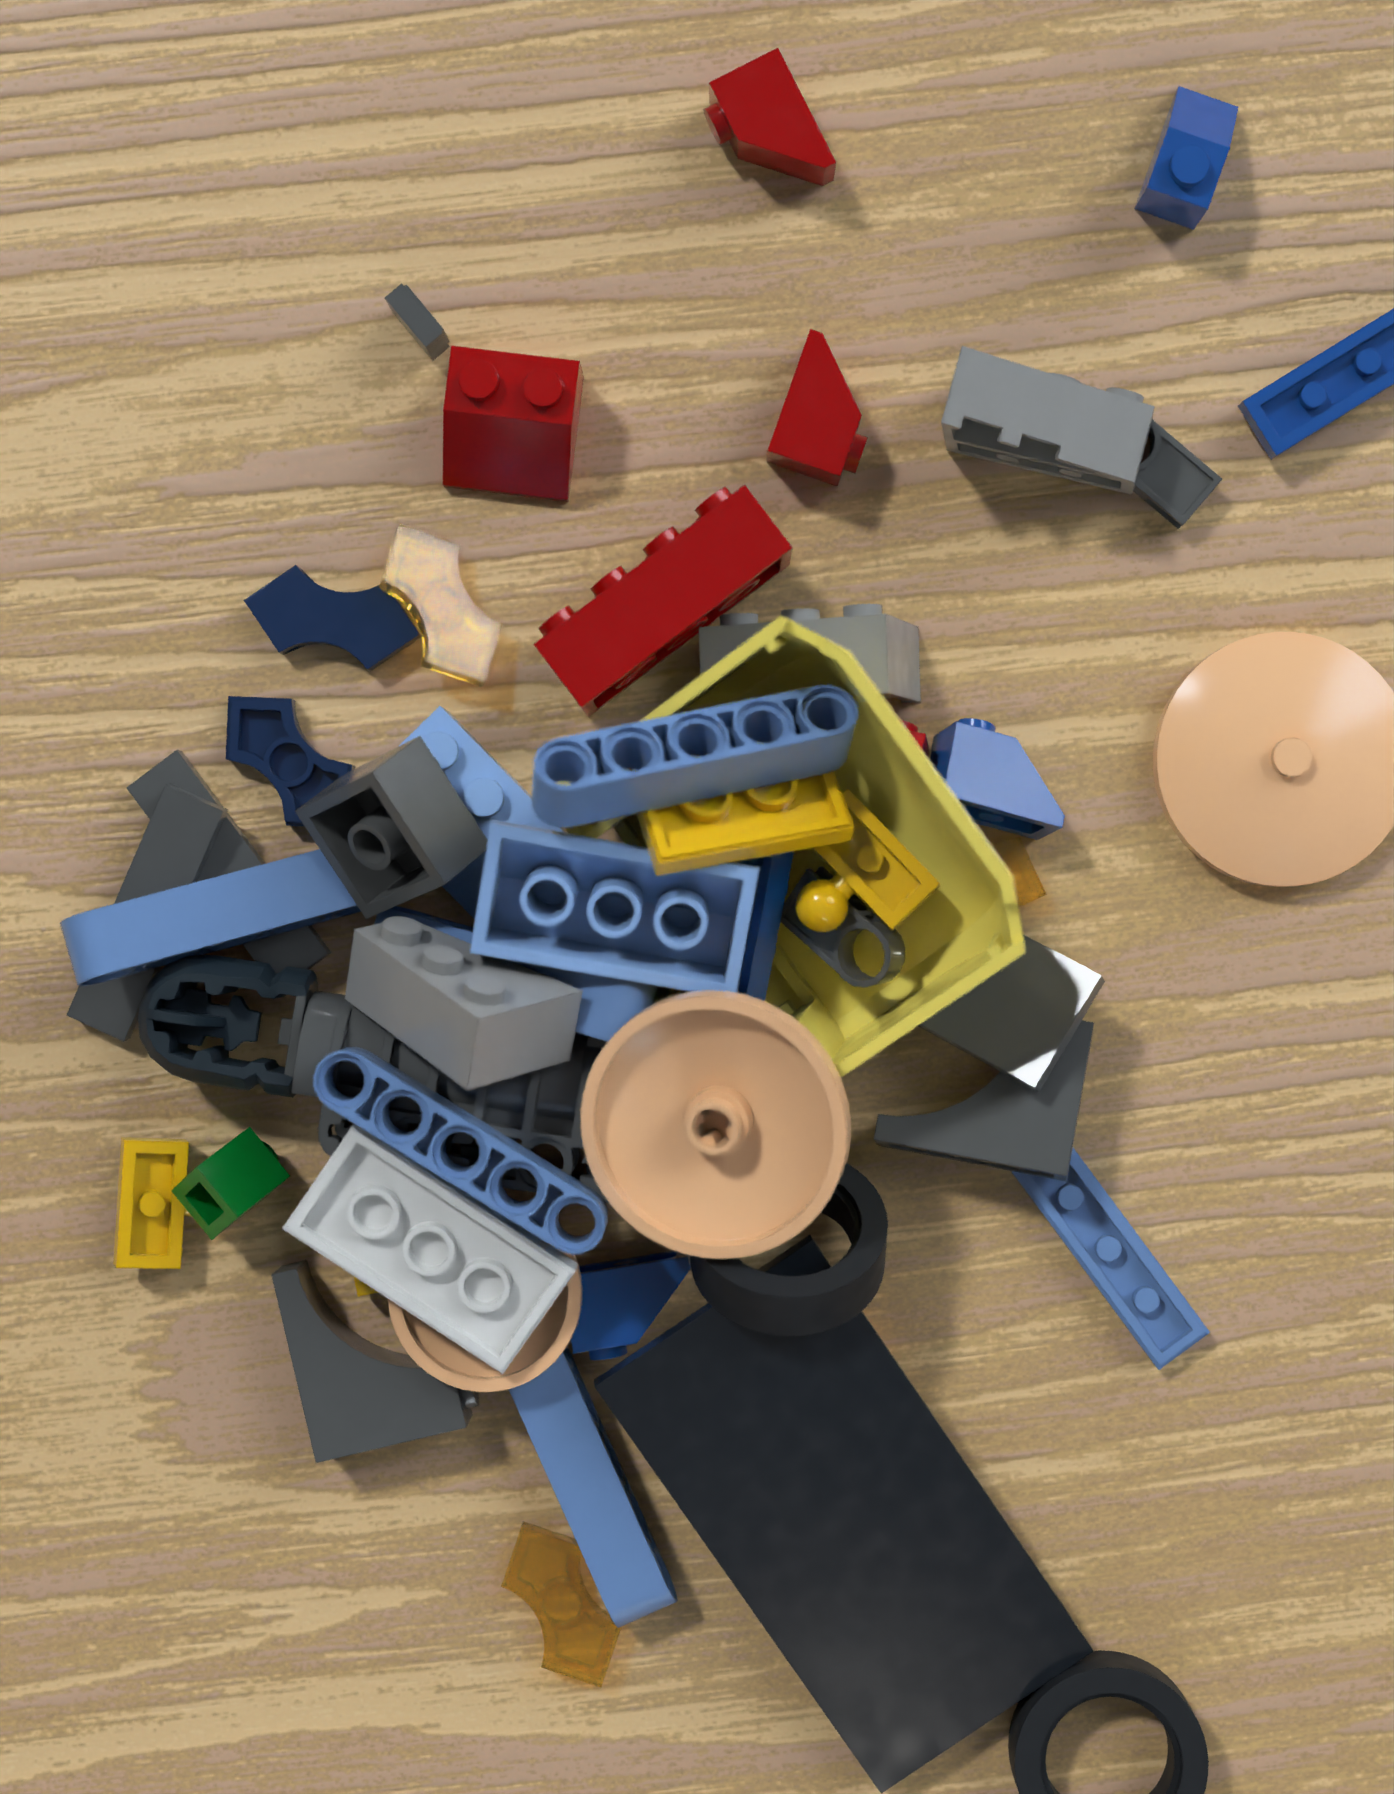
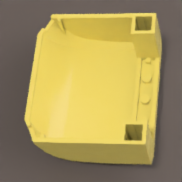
[558,615,1026,1077]

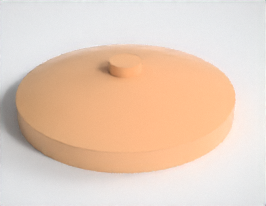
[1153,632,1394,887]
[581,990,851,1259]

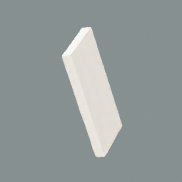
[282,1124,578,1374]

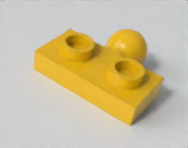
[796,789,940,932]
[113,1137,195,1269]

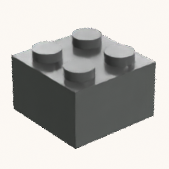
[295,736,488,919]

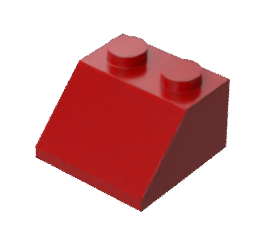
[442,345,584,502]

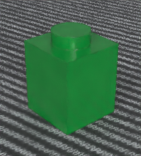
[171,1127,290,1240]

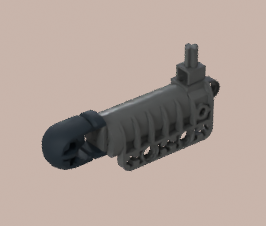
[138,955,669,1203]

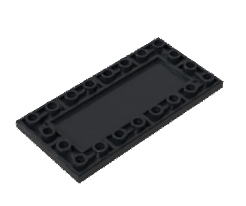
[594,1235,1094,1794]

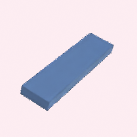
[1011,1148,1210,1370]

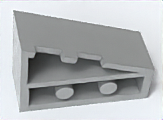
[941,346,1155,495]
[699,604,921,703]
[345,916,583,1090]

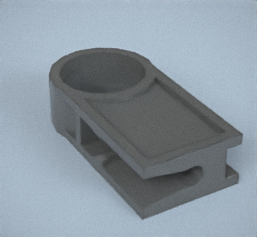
[1133,419,1222,529]
[780,866,905,988]

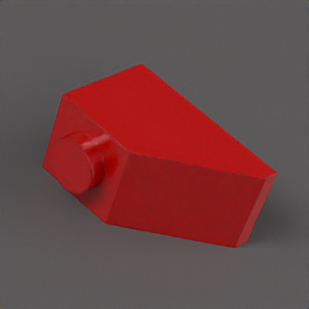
[703,48,836,186]
[766,329,868,487]

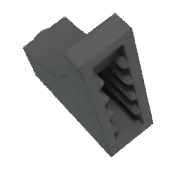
[873,1021,1094,1182]
[271,1260,479,1463]

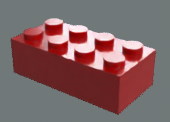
[534,484,793,717]

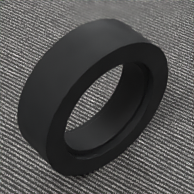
[690,1163,888,1336]
[1008,1651,1209,1794]

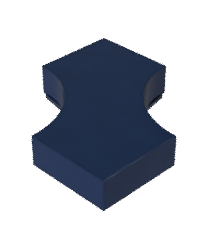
[244,565,422,671]
[226,696,355,827]

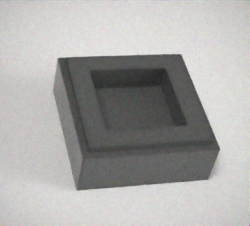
[385,283,450,361]

